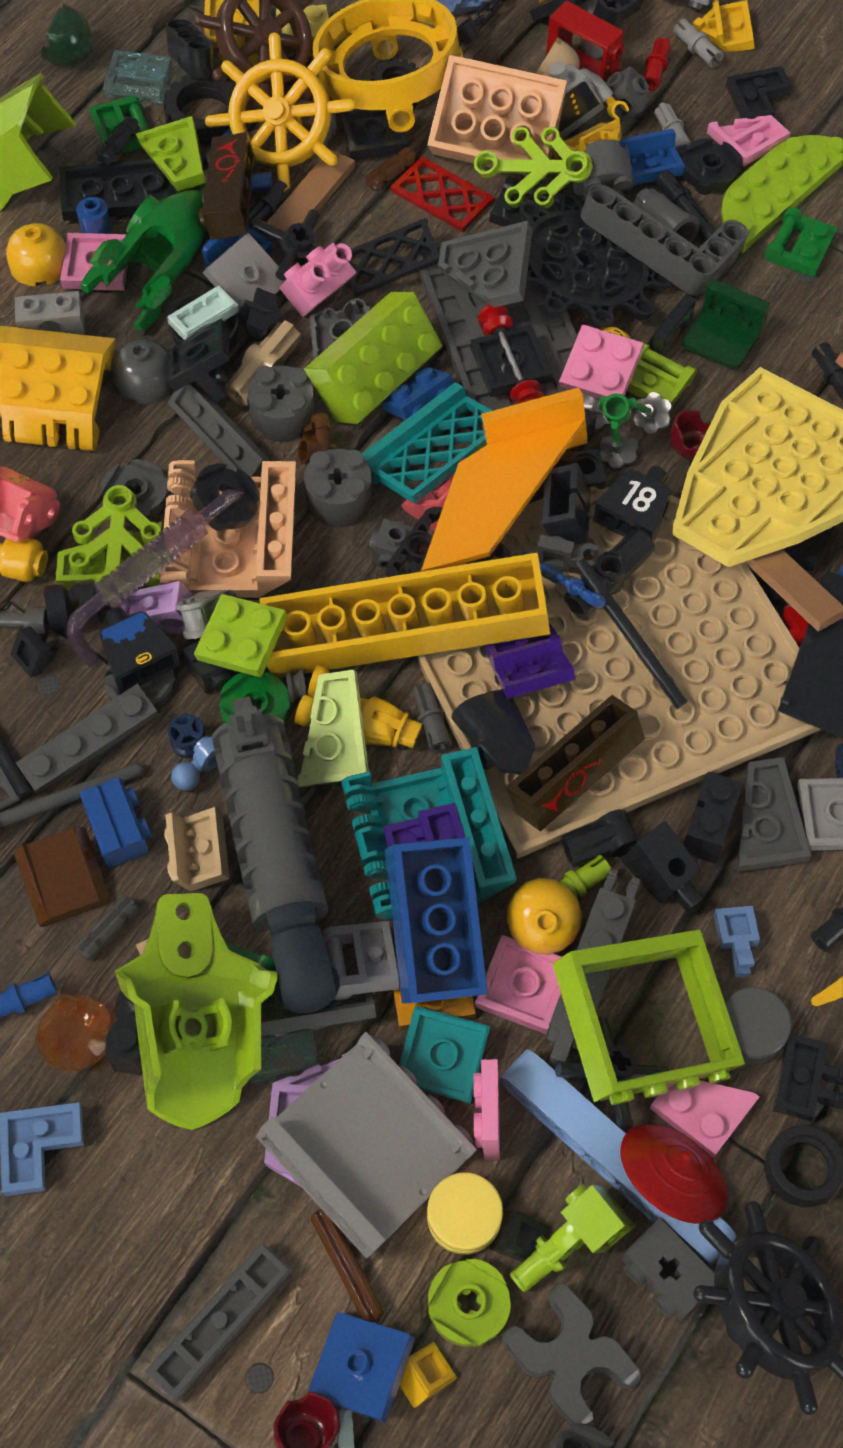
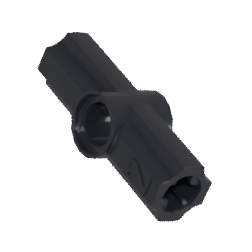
[564,529,655,618]

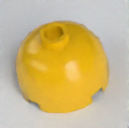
[6,223,66,286]
[506,878,582,955]

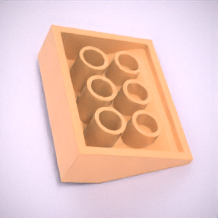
[427,55,567,180]

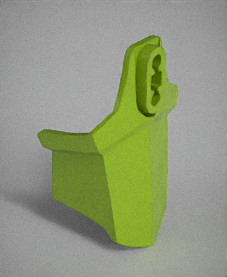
[0,73,77,211]
[115,893,277,1130]

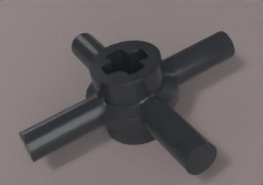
[253,209,320,281]
[555,1017,669,1128]

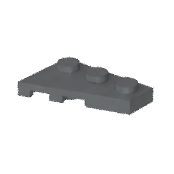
[737,757,811,872]

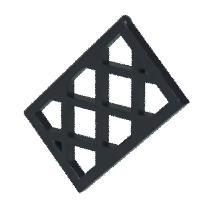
[348,218,439,297]

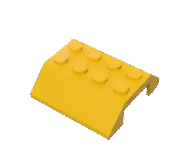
[0,326,116,452]

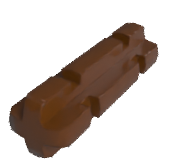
[366,147,416,191]

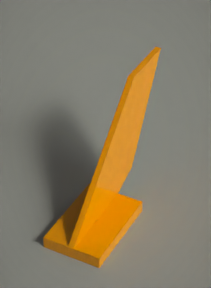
[421,387,588,572]

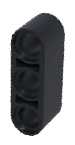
[166,19,215,79]

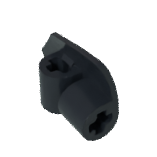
[452,689,536,775]

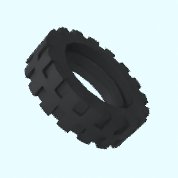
[163,75,236,146]

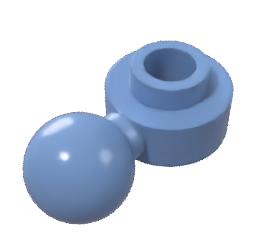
[171,736,218,791]

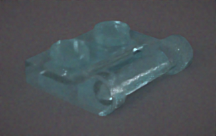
[103,50,172,104]

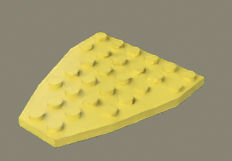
[673,367,843,567]

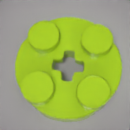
[428,1259,511,1347]

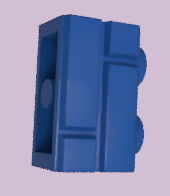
[79,778,152,868]

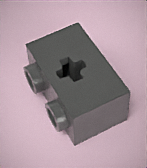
[621,1217,715,1322]

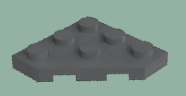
[438,221,533,307]

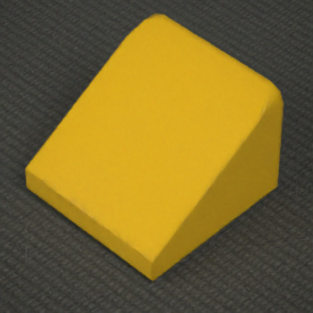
[399,1342,457,1408]

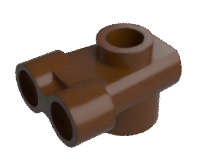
[298,413,337,465]

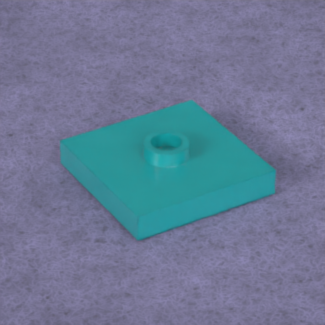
[399,1006,491,1103]

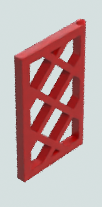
[390,156,495,233]

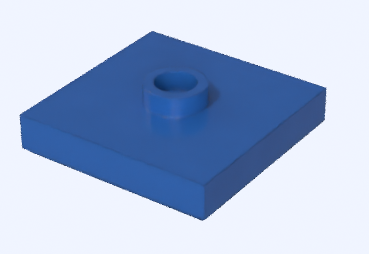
[308,1312,415,1423]

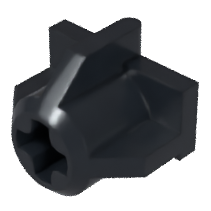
[238,287,281,342]

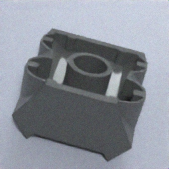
[310,298,373,360]

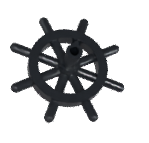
[693,1201,843,1415]

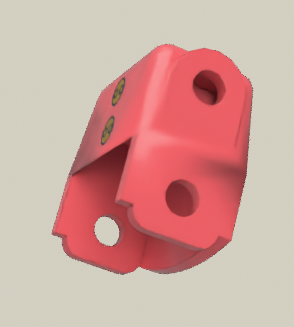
[0,466,60,542]

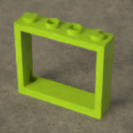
[552,930,745,1105]

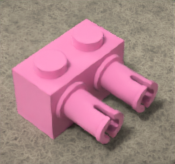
[279,243,357,317]

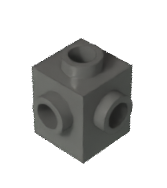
[603,66,649,123]
[368,519,421,574]

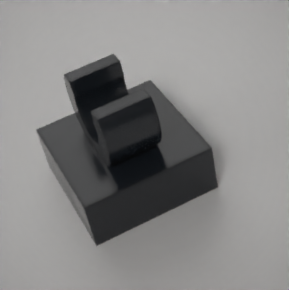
[10,626,58,678]

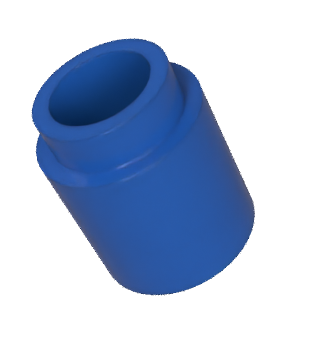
[76,197,112,234]

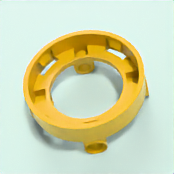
[313,0,463,132]

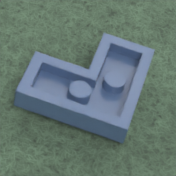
[0,1102,84,1196]

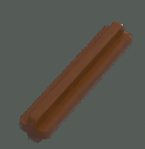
[311,1209,384,1322]

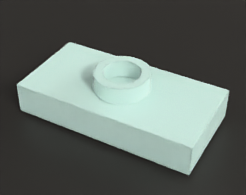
[167,285,239,340]

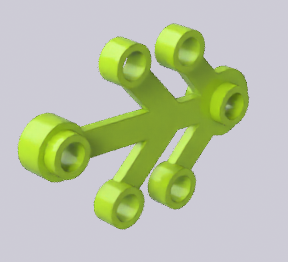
[474,127,593,209]
[68,485,162,603]

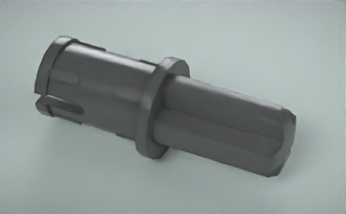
[413,682,452,752]

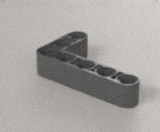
[581,184,748,296]

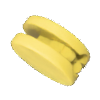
[427,1173,503,1255]

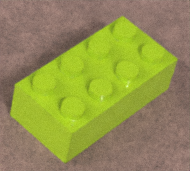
[304,292,442,424]

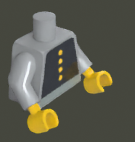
[548,62,629,160]

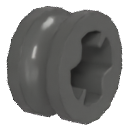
[285,669,307,703]

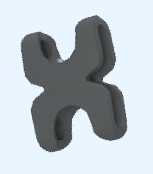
[501,1283,641,1427]

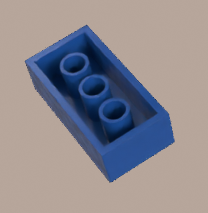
[385,837,488,1003]

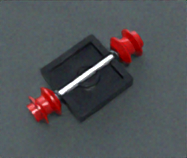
[470,304,553,405]

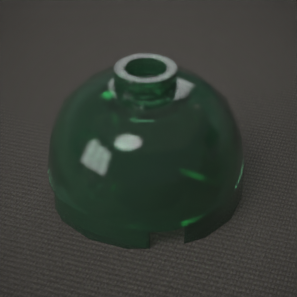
[41,3,94,67]

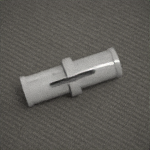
[673,18,724,68]

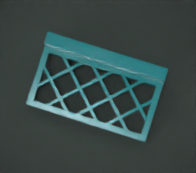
[362,382,493,504]

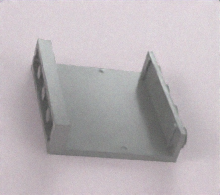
[256,1032,477,1259]

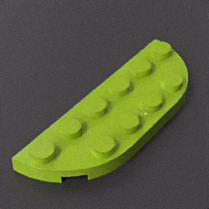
[720,135,843,254]

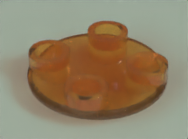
[35,994,113,1072]

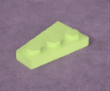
[297,670,369,788]

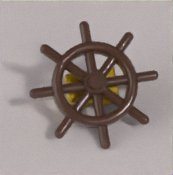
[193,0,333,109]

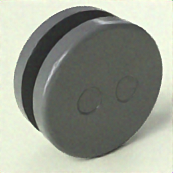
[725,987,792,1065]

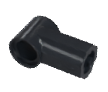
[561,809,640,868]

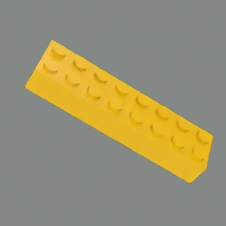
[259,552,550,678]

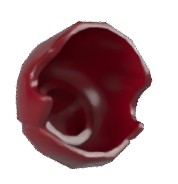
[670,410,711,460]
[273,1391,340,1448]

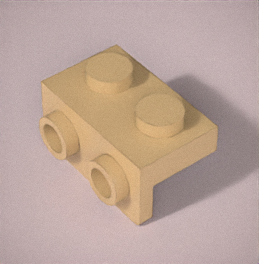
[164,807,230,892]

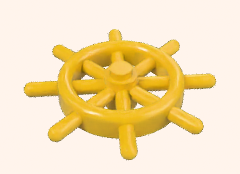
[205,32,355,192]

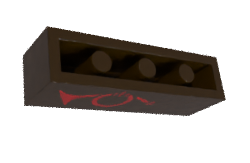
[199,132,255,240]
[506,695,645,832]

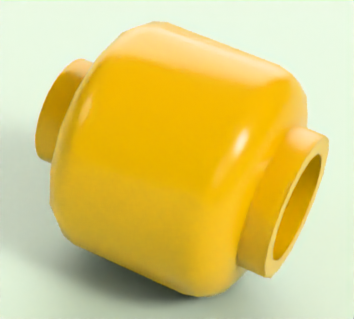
[0,538,48,582]

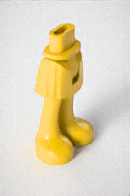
[294,665,423,749]

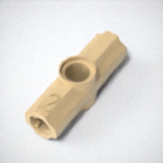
[226,320,301,407]

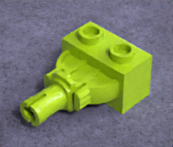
[510,1184,636,1293]

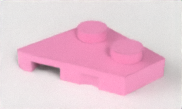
[707,115,790,167]
[649,1080,760,1159]

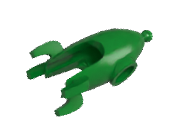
[81,183,208,332]

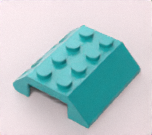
[341,747,517,920]

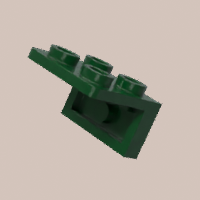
[682,278,770,370]

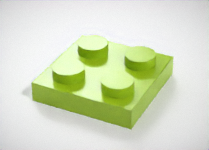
[194,594,288,678]

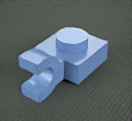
[714,906,760,977]

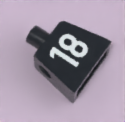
[593,466,672,543]

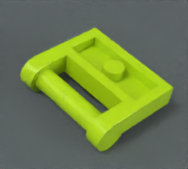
[627,341,697,407]

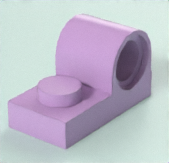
[119,581,194,634]

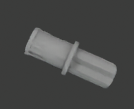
[654,102,692,156]

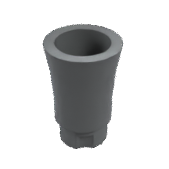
[633,188,700,243]

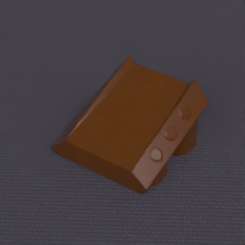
[14,825,111,927]

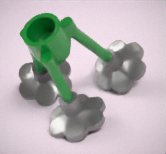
[583,392,672,470]

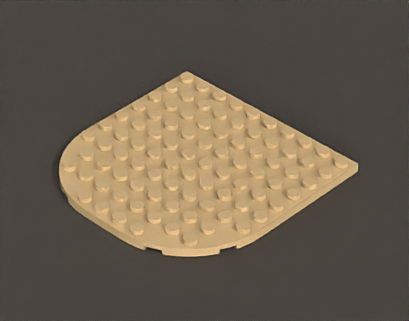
[418,486,822,859]

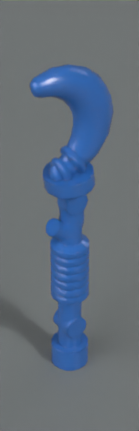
[520,552,606,608]

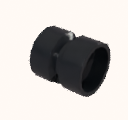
[44,579,101,631]

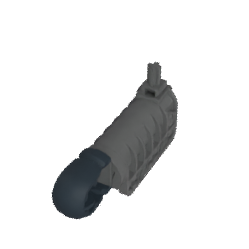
[212,696,340,1013]

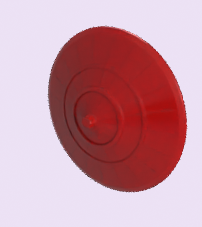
[620,1124,728,1224]

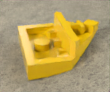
[693,0,755,52]
[558,119,622,157]

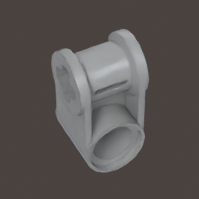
[175,589,238,639]

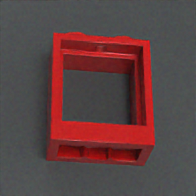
[546,1,624,84]

